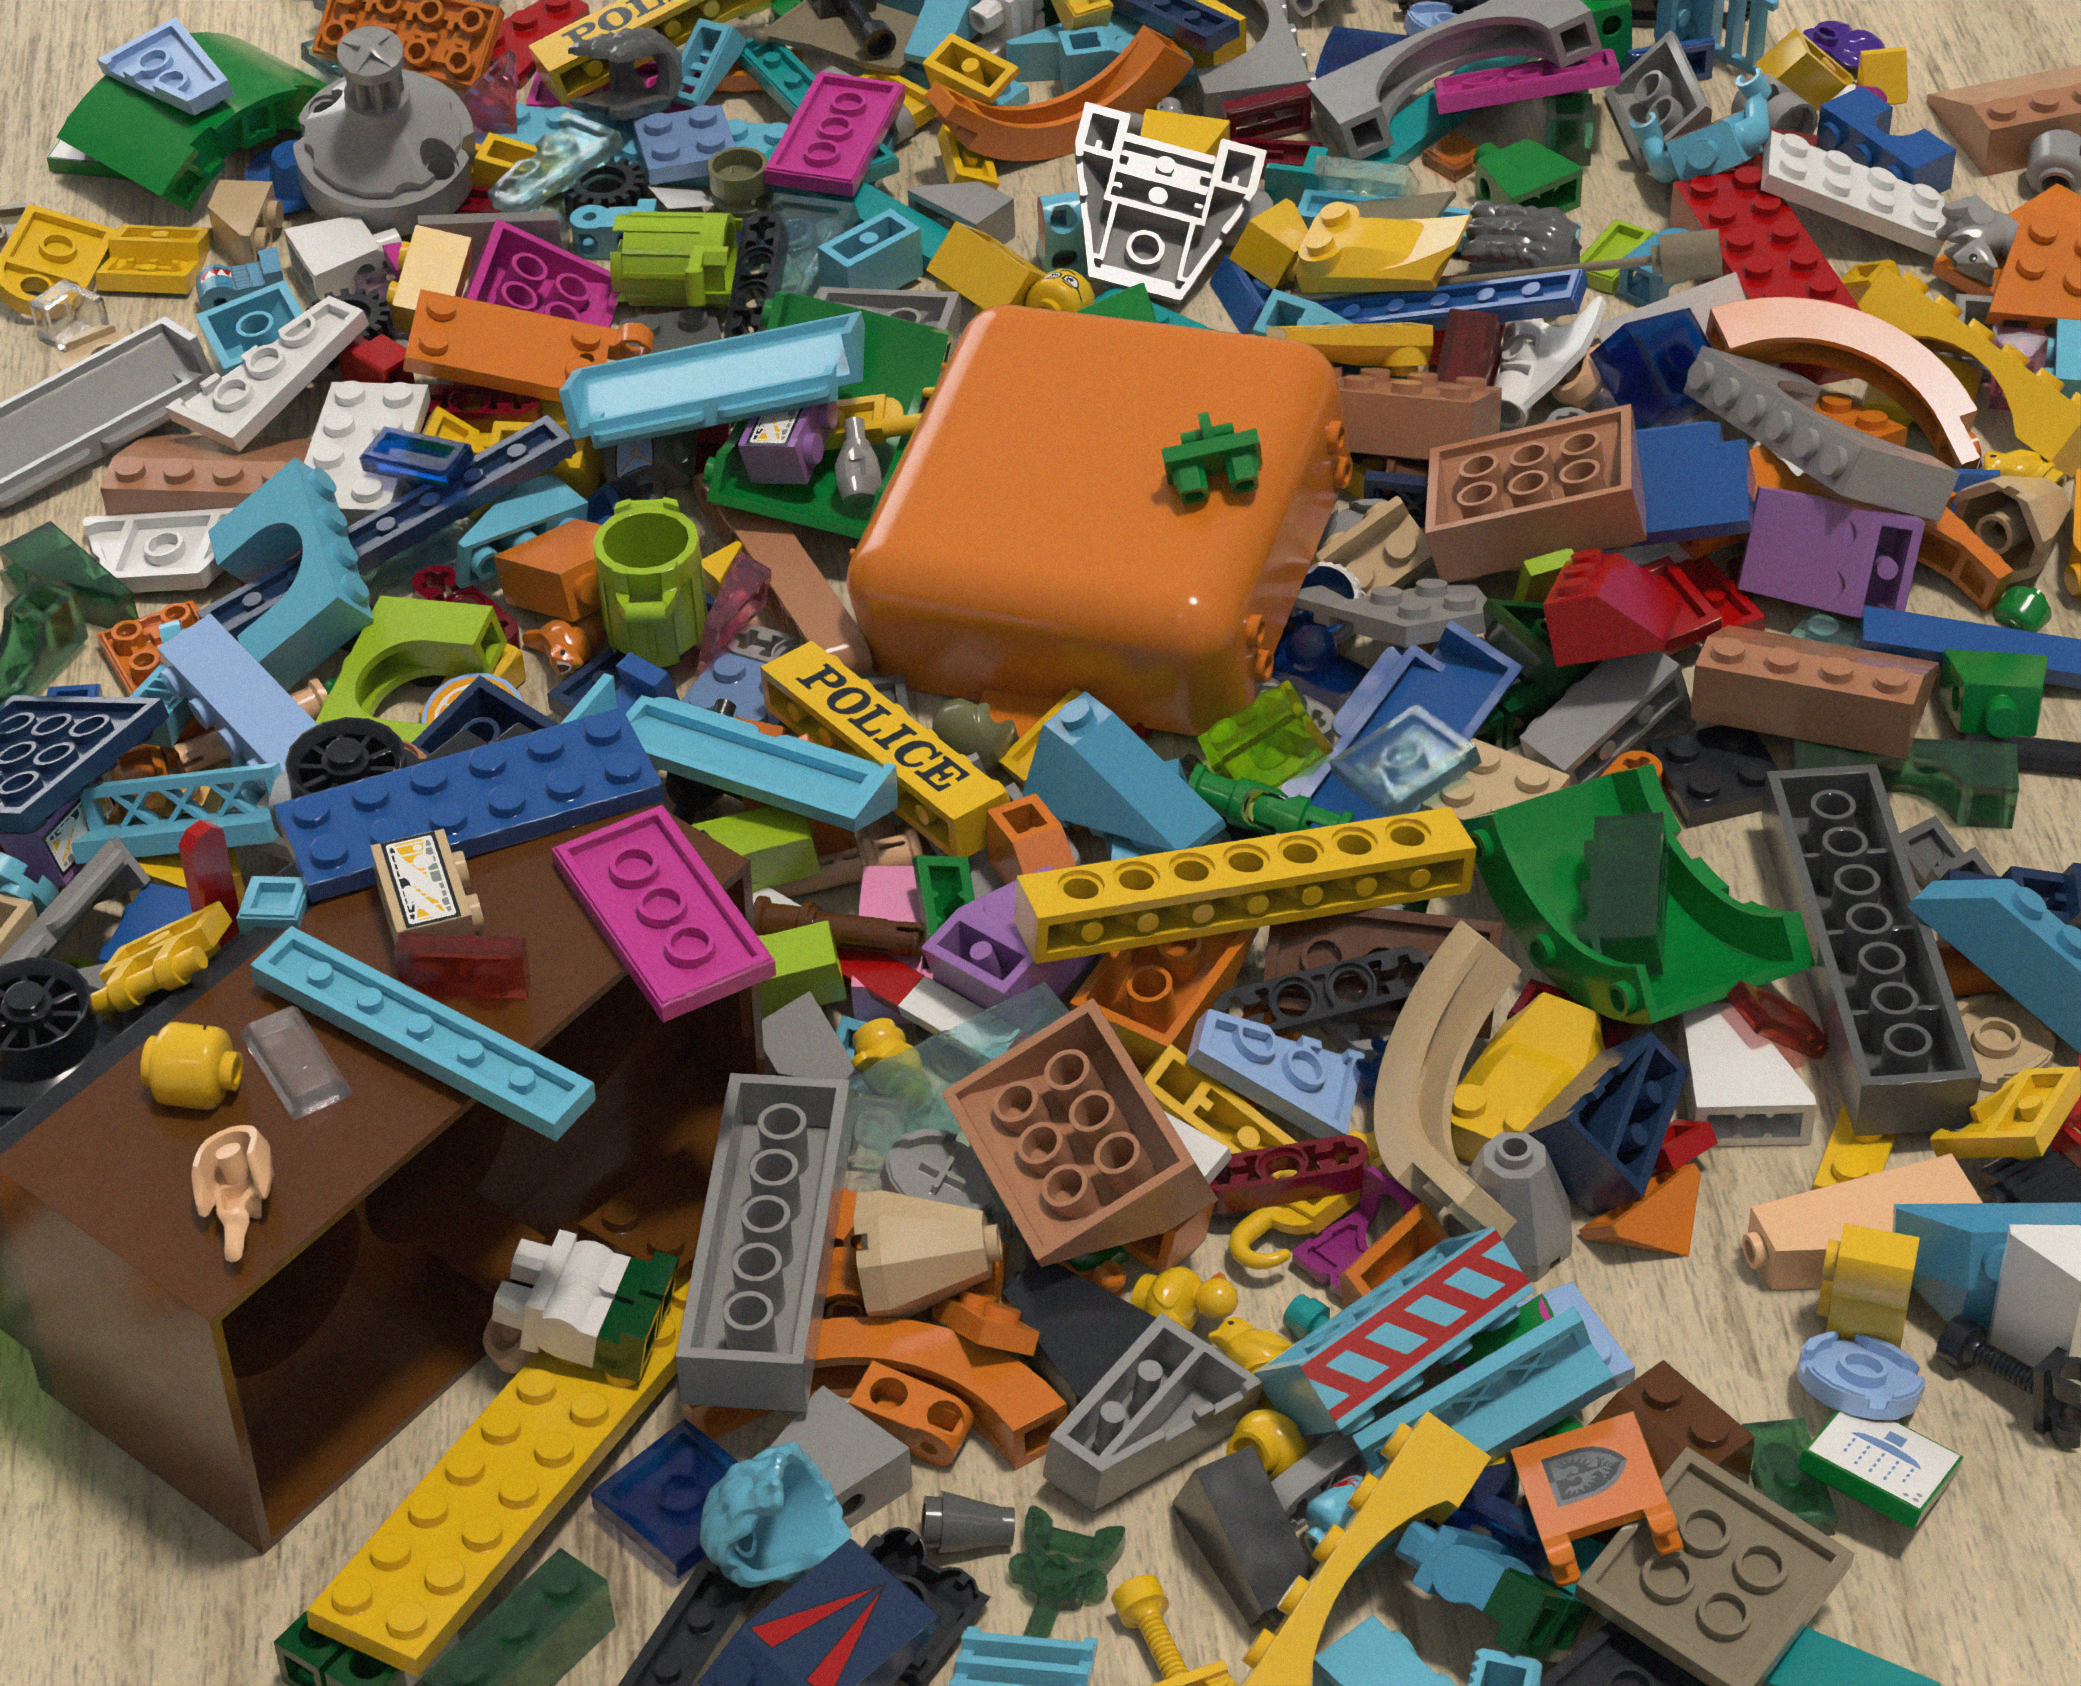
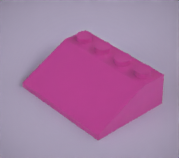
[450,218,621,384]

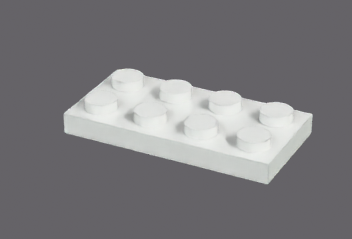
[1761,131,1945,257]
[304,381,431,525]

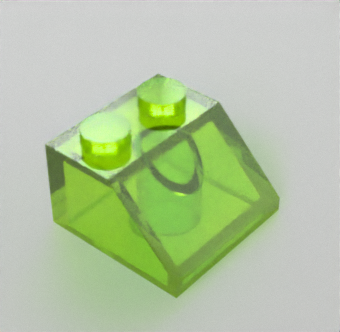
[1197,679,1334,804]

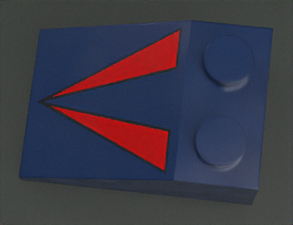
[698,1538,944,1686]

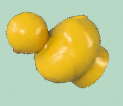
[1131,1266,1238,1332]
[1226,1409,1309,1482]

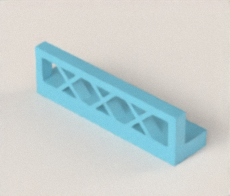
[71,762,282,864]
[1352,1306,1617,1478]

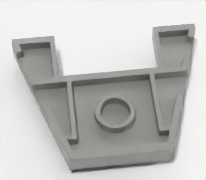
[1289,565,1487,647]

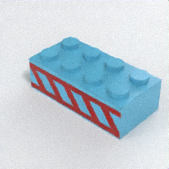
[1253,1227,1534,1439]

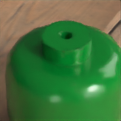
[1993,586,2052,632]

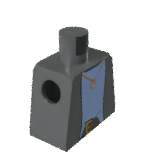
[600,429,699,500]

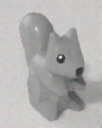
[1935,194,2018,286]

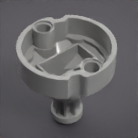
[293,26,476,236]

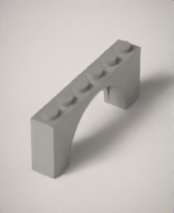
[1196,0,1316,128]
[1306,0,1603,163]
[1683,346,1960,521]

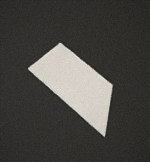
[645,182,715,209]

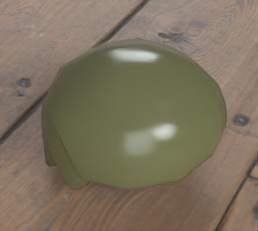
[932,698,1019,772]

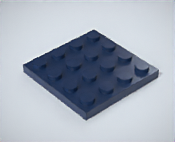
[0,695,170,835]

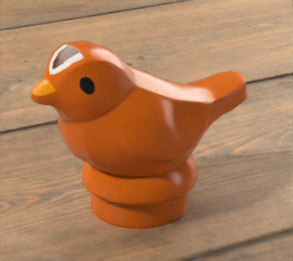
[522,612,606,677]

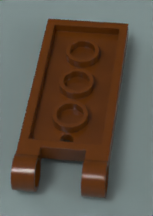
[578,1118,861,1291]

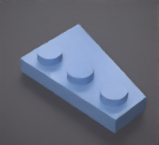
[96,17,234,116]
[1186,1009,1365,1139]

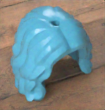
[700,1441,851,1588]

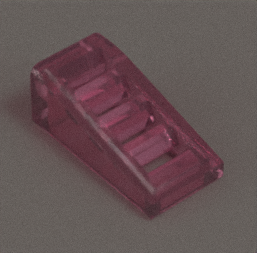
[699,553,772,663]

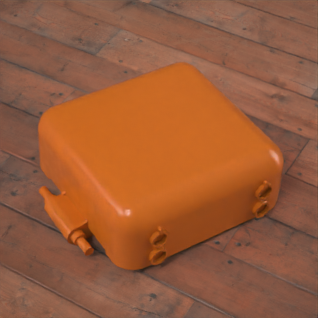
[847,305,1353,739]

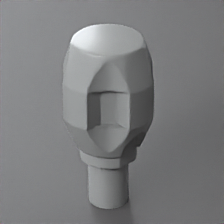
[835,417,882,508]

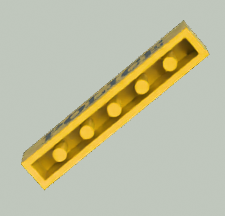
[528,0,768,106]
[760,641,1010,857]

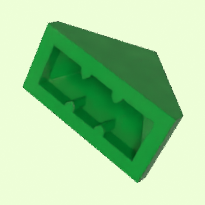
[912,855,975,943]

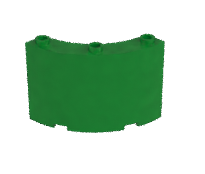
[56,32,328,212]
[702,290,955,539]
[1461,763,1815,1024]

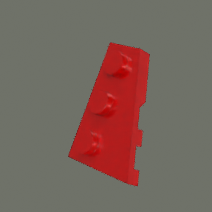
[487,0,590,90]

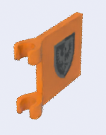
[1510,1411,1684,1588]

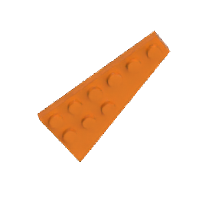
[1984,207,2081,329]

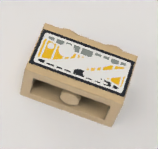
[370,829,485,975]

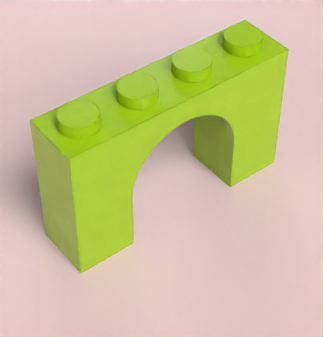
[315,595,507,743]
[691,805,847,1019]

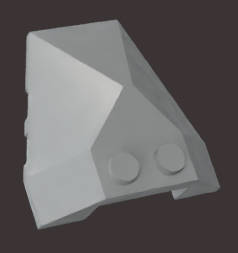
[1074,102,1267,305]

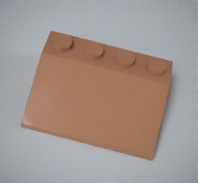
[1927,65,2081,176]
[1425,404,1647,583]
[100,434,312,515]
[1690,625,1939,759]
[941,998,1218,1267]

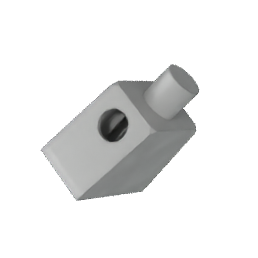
[770,1386,913,1529]

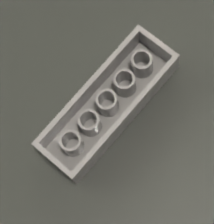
[676,1073,853,1412]

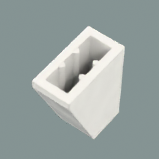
[1677,1002,1816,1147]

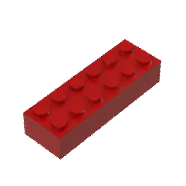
[1669,166,1862,385]

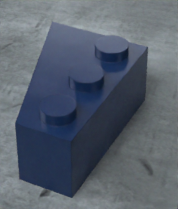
[1521,1031,1688,1217]

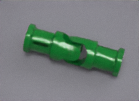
[1187,763,1356,835]

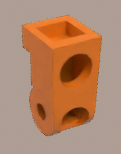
[848,1360,975,1466]

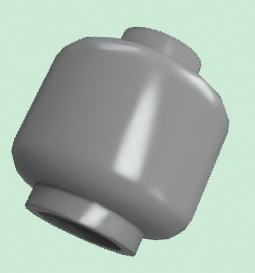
[2026,129,2081,194]

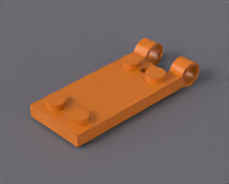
[403,289,655,403]

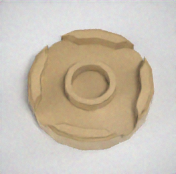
[1956,994,2056,1091]

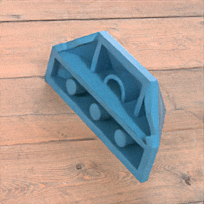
[1907,879,2081,1054]
[1892,1203,2081,1332]

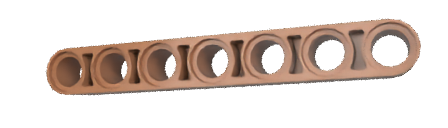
[693,473,872,676]

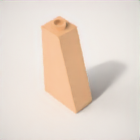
[1742,1153,1983,1291]

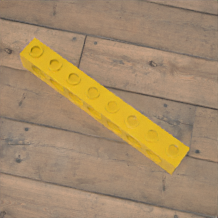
[1014,807,1477,964]

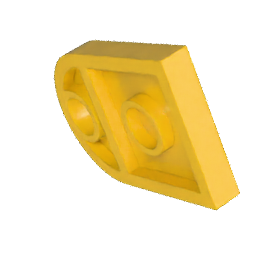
[0,204,118,318]

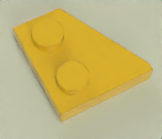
[1929,1066,2081,1160]

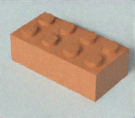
[1330,363,1502,460]

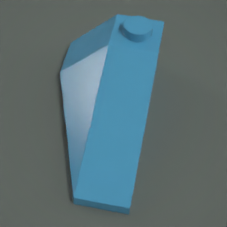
[1022,691,1226,853]

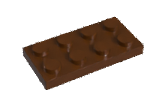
[1260,908,1503,1039]

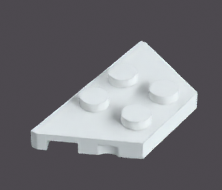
[82,507,236,594]

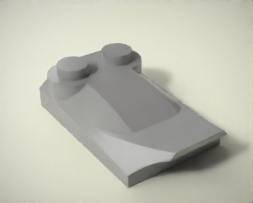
[817,287,962,360]

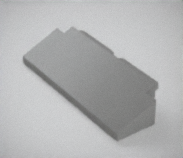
[0,316,213,512]
[0,836,151,965]

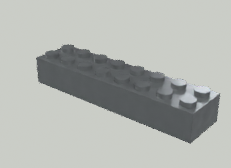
[1761,764,1981,1136]

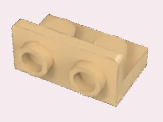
[1314,496,1435,597]

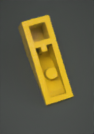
[1142,1043,1297,1181]

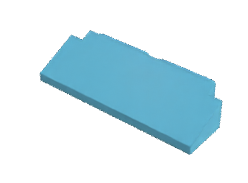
[559,311,865,449]
[561,673,898,832]

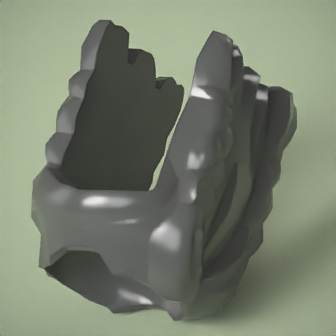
[568,27,683,121]
[1460,200,1582,275]

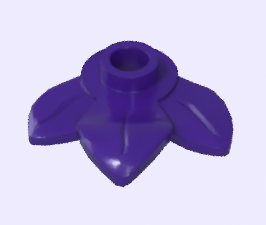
[1803,21,1886,70]

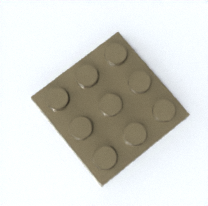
[1574,1447,1855,1686]

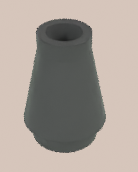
[921,1490,1015,1555]

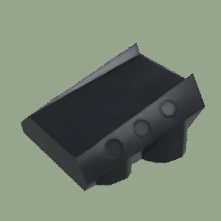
[863,1527,991,1686]

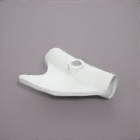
[1493,296,1607,432]

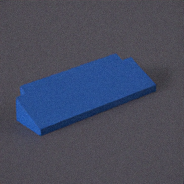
[1602,421,1756,551]
[1257,620,1523,836]

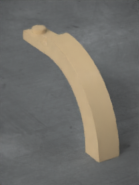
[1373,919,1522,1239]

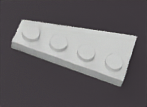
[165,296,369,452]

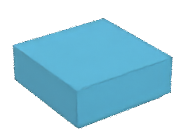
[236,876,309,935]

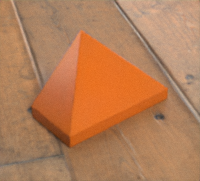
[1579,1163,1701,1257]

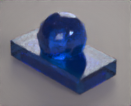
[359,426,474,495]
[1271,624,1370,711]

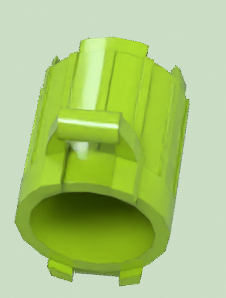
[610,211,743,308]
[593,497,709,668]

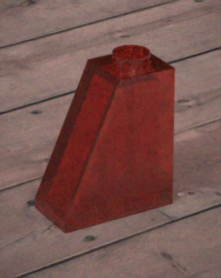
[1436,308,1502,387]

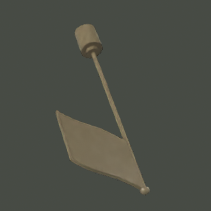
[752,0,919,74]
[1285,191,1723,302]

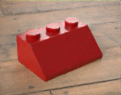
[1543,548,1683,667]

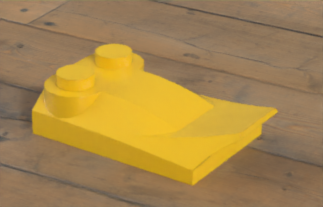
[1296,202,1472,293]
[1266,322,1433,376]
[1451,992,1605,1163]

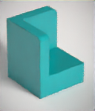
[1264,146,1329,209]

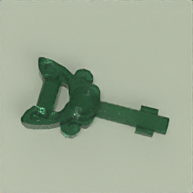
[1008,1505,1126,1639]

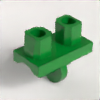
[1161,411,1263,505]

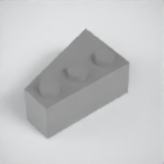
[1519,650,1697,786]
[1042,1313,1264,1512]

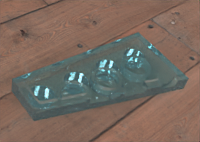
[845,982,1070,1160]

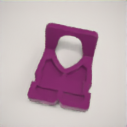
[1292,1166,1428,1299]

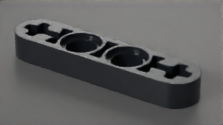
[724,211,789,338]
[1212,946,1430,1037]

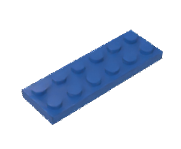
[274,707,664,903]

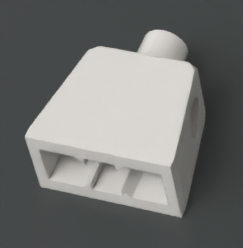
[284,215,402,301]

